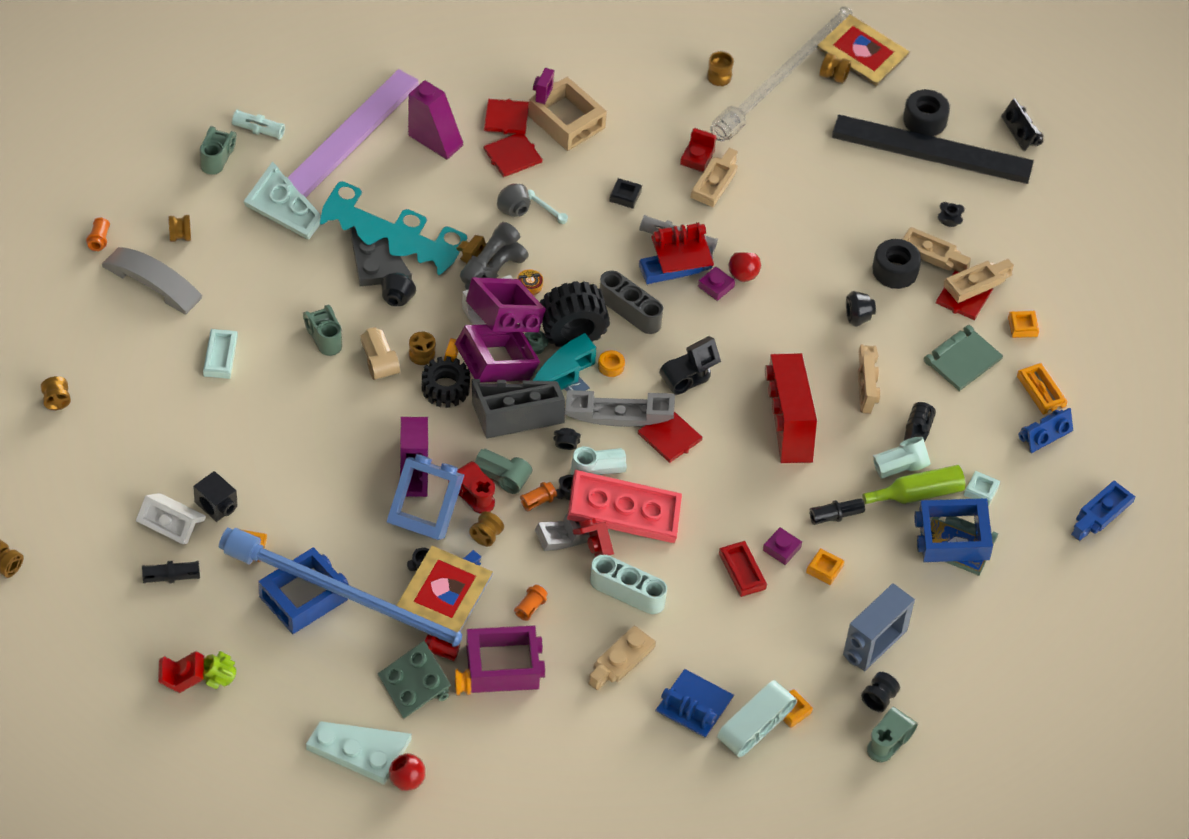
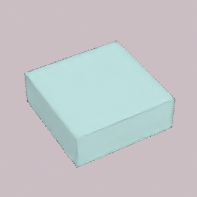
[964,471,1001,506]

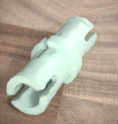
[232,110,285,139]

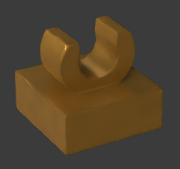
[456,235,486,264]

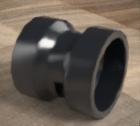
[861,672,900,712]

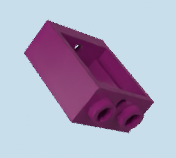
[466,277,546,333]
[455,323,540,383]
[466,625,545,693]

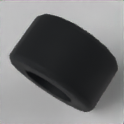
[903,89,950,136]
[872,239,921,289]

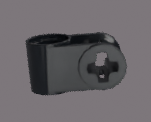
[659,354,711,395]

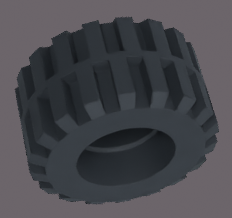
[540,281,610,347]

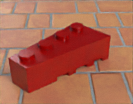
[765,353,817,463]

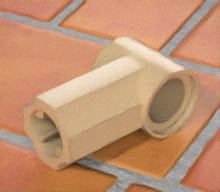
[360,327,400,380]

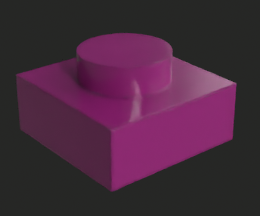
[533,67,554,105]
[698,266,735,301]
[763,527,802,565]

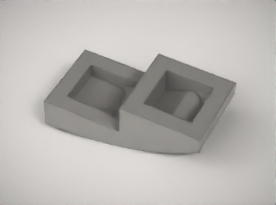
[535,514,590,551]

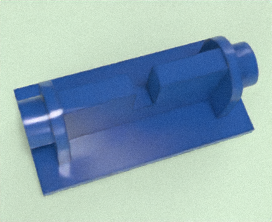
[1018,408,1073,453]

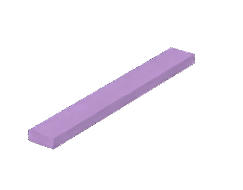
[288,69,419,198]

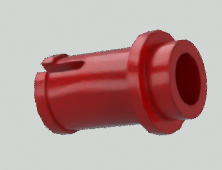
[425,634,460,662]

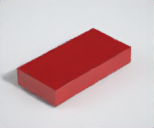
[719,541,767,597]

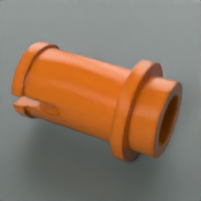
[86,217,110,251]
[520,482,557,512]
[514,585,548,621]

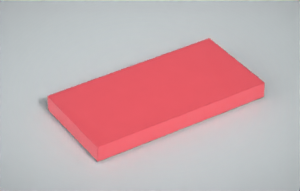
[567,470,682,543]

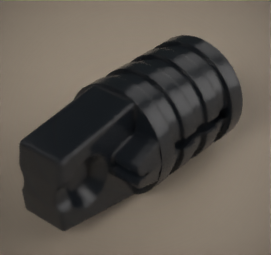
[904,402,936,442]

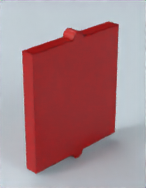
[484,99,529,134]
[483,134,543,177]
[936,270,993,320]
[638,411,703,463]

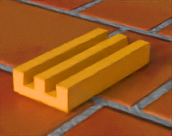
[1017,363,1068,415]

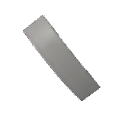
[102,247,202,315]
[565,390,675,427]

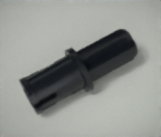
[809,498,865,525]

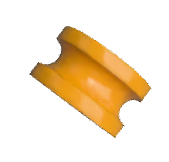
[455,669,471,696]

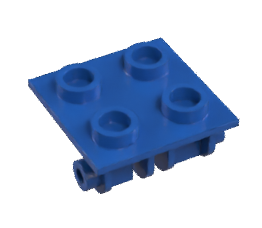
[656,668,734,738]

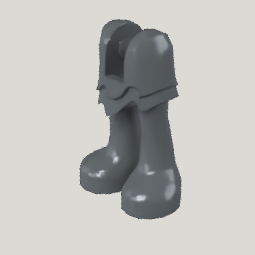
[460,222,529,290]

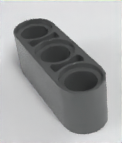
[599,270,663,334]

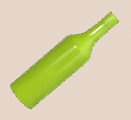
[862,465,965,504]

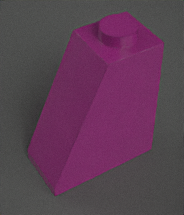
[408,80,463,160]
[400,417,428,497]

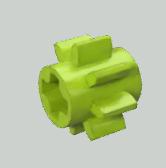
[203,651,236,690]

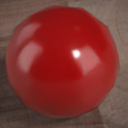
[728,252,761,282]
[389,753,426,791]

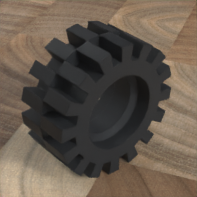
[422,356,471,408]

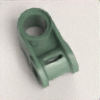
[200,126,237,175]
[303,304,342,356]
[867,707,918,762]

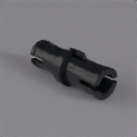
[142,561,200,584]

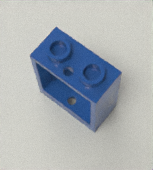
[914,498,993,562]
[258,547,349,634]

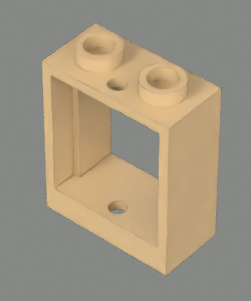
[528,76,607,151]

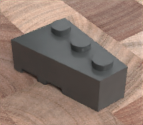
[472,379,565,439]

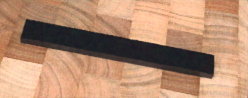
[832,114,1034,184]

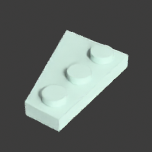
[244,161,321,240]
[306,721,412,784]

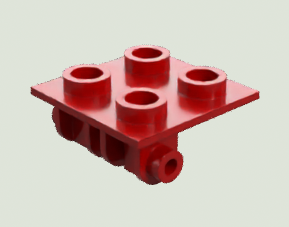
[651,222,714,274]

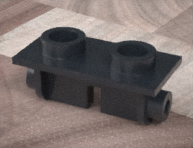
[1001,98,1044,151]

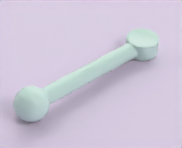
[528,189,568,224]

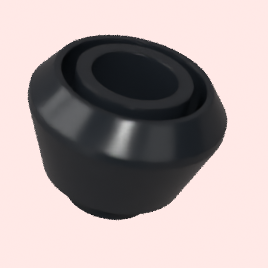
[381,272,416,307]
[846,291,876,327]

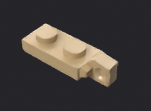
[691,148,738,208]
[902,227,971,272]
[944,259,1014,303]
[858,344,880,414]
[589,625,656,690]

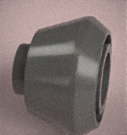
[497,183,530,217]

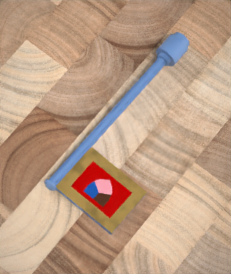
[219,528,493,647]

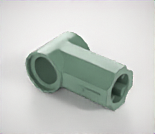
[475,449,533,494]

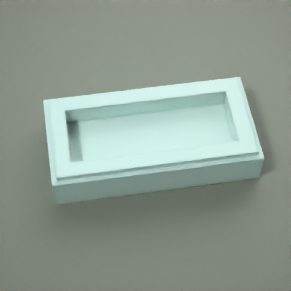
[203,329,238,379]

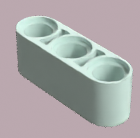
[590,555,667,614]
[717,680,797,757]

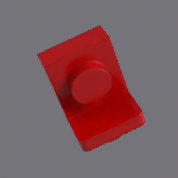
[680,128,717,173]
[572,518,614,557]
[158,651,204,693]

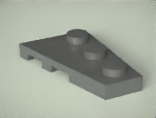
[350,226,412,286]

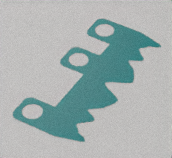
[320,181,467,276]

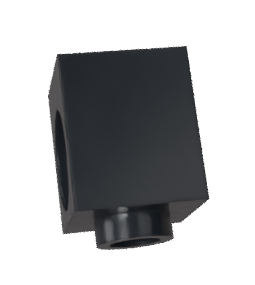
[193,471,238,522]

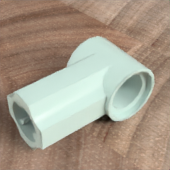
[873,437,931,479]
[570,446,627,475]

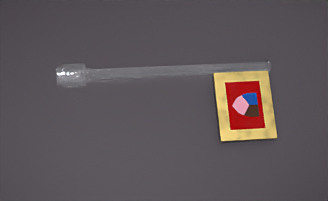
[710,7,910,142]

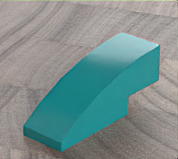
[533,333,597,390]

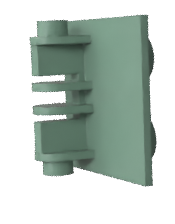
[378,641,451,718]

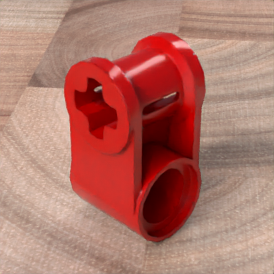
[448,461,495,514]

